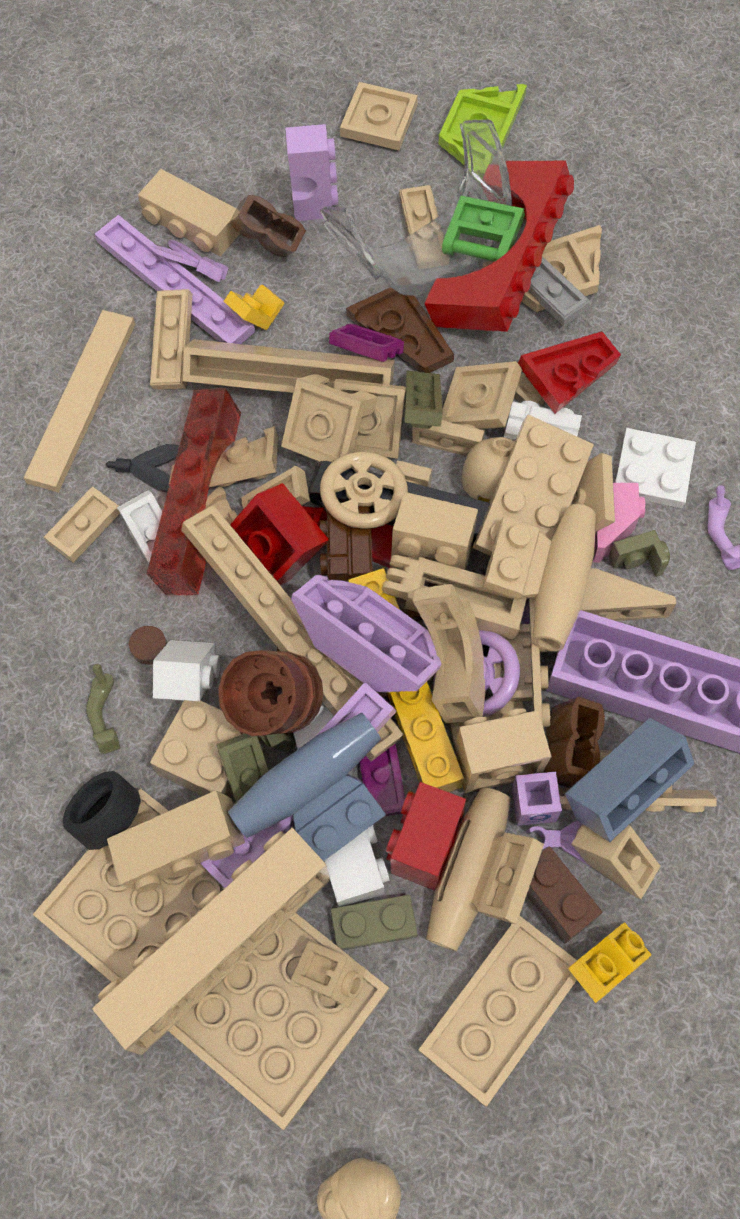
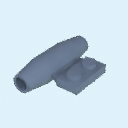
[228,712,386,862]

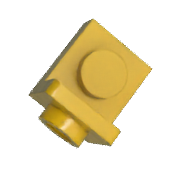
[223,285,284,330]

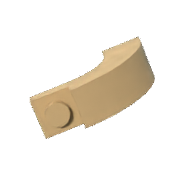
[413,584,485,723]

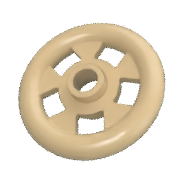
[320,452,408,529]

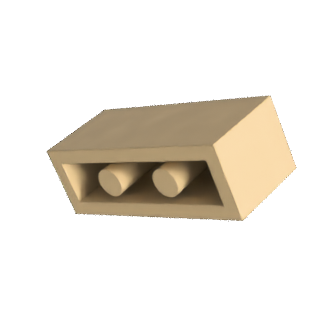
[138,169,240,257]
[107,790,245,893]

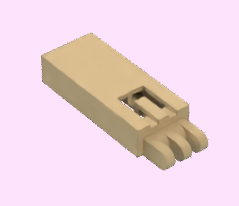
[382,555,527,640]

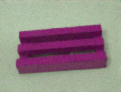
[329,323,404,362]

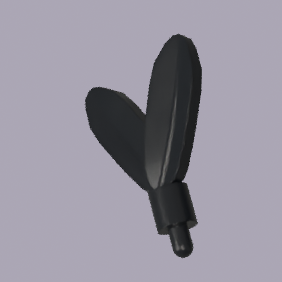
[106,444,181,492]

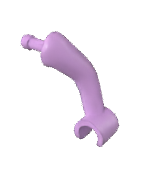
[708,486,740,570]

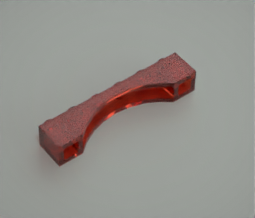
[146,388,241,595]

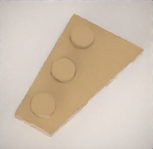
[169,426,278,495]

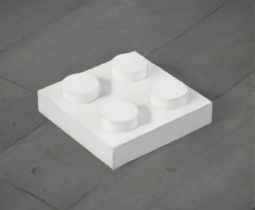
[615,428,696,508]

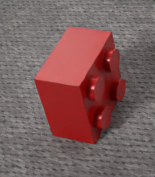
[230,483,329,586]
[386,782,466,891]

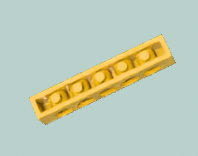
[348,568,464,792]

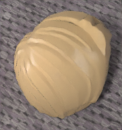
[317,1158,401,1219]

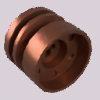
[218,650,323,736]

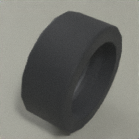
[63,771,141,850]

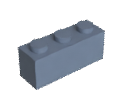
[565,718,695,842]

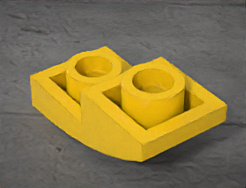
[568,922,652,1003]

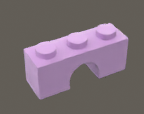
[285,124,338,221]

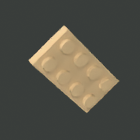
[472,414,594,556]
[418,915,577,1107]

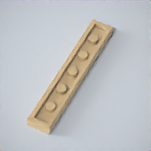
[24,310,136,493]

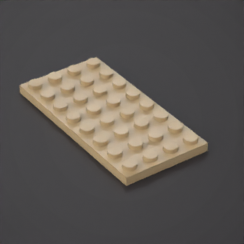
[33,789,389,1130]

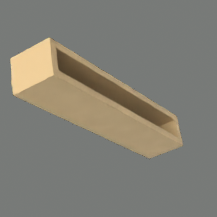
[183,339,395,393]

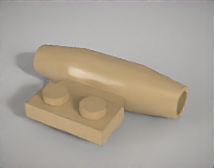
[482,504,596,651]
[426,787,544,952]

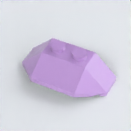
[291,575,442,692]

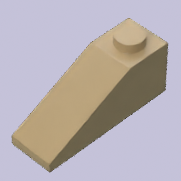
[581,568,676,621]

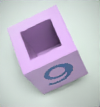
[512,772,562,826]

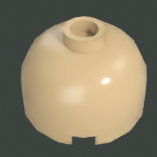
[461,437,515,503]

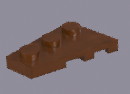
[346,281,454,373]

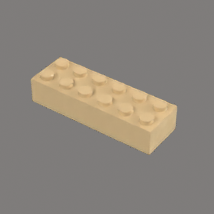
[92,828,330,1055]

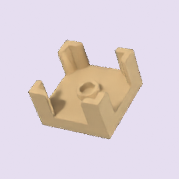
[281,374,378,462]

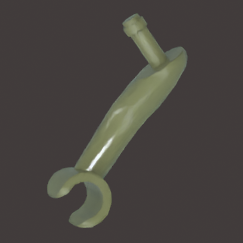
[86,664,121,754]

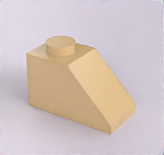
[571,825,661,899]

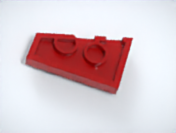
[518,331,621,414]

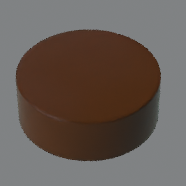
[129,626,167,665]

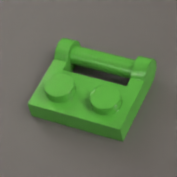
[442,195,525,262]

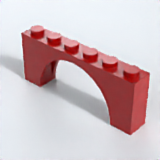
[424,160,574,332]

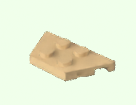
[483,225,602,312]

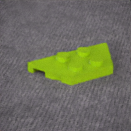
[438,84,527,181]

